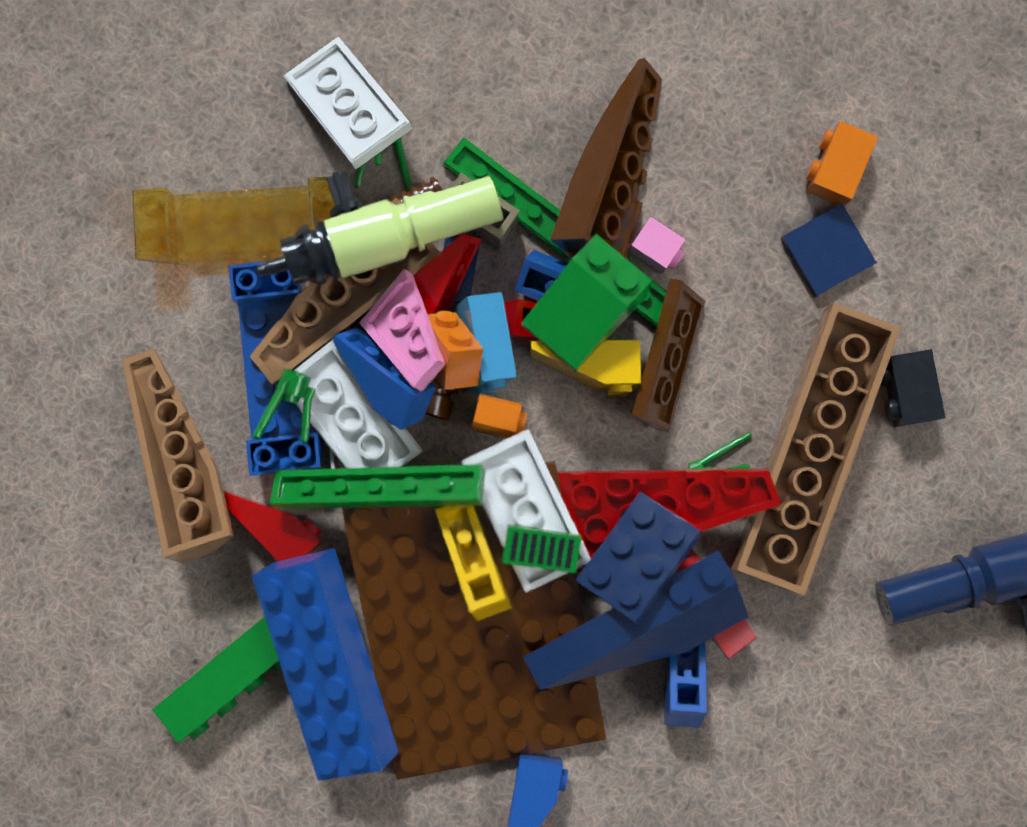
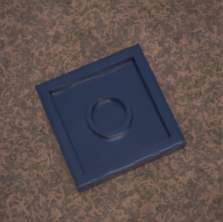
[780,204,877,298]

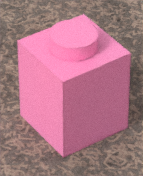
[629,217,685,275]

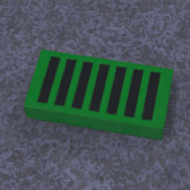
[502,524,582,573]

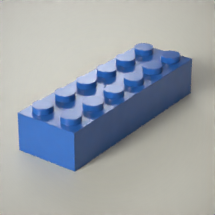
[252,548,399,781]

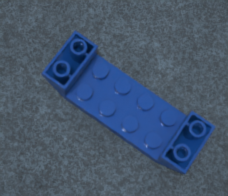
[228,261,323,476]

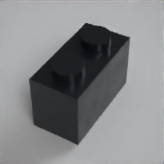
[881,349,946,428]

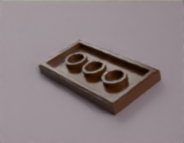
[632,278,705,432]

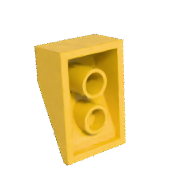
[530,340,641,397]

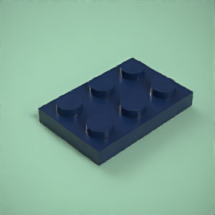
[576,492,702,625]

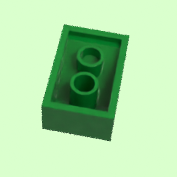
[521,234,652,372]

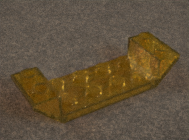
[132,176,335,265]

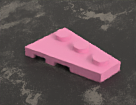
[359,269,445,391]

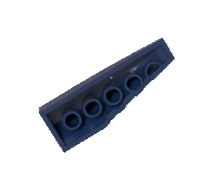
[523,550,749,690]

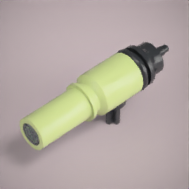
[256,171,503,286]

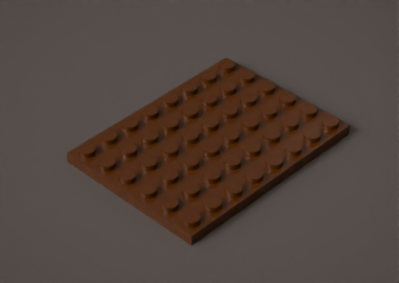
[342,461,606,780]

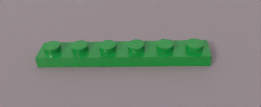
[270,464,486,509]

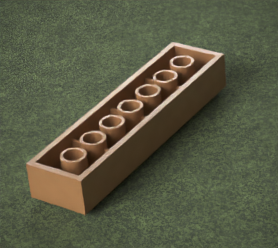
[729,303,901,596]

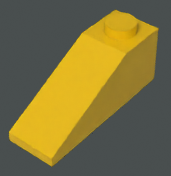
[435,505,512,621]

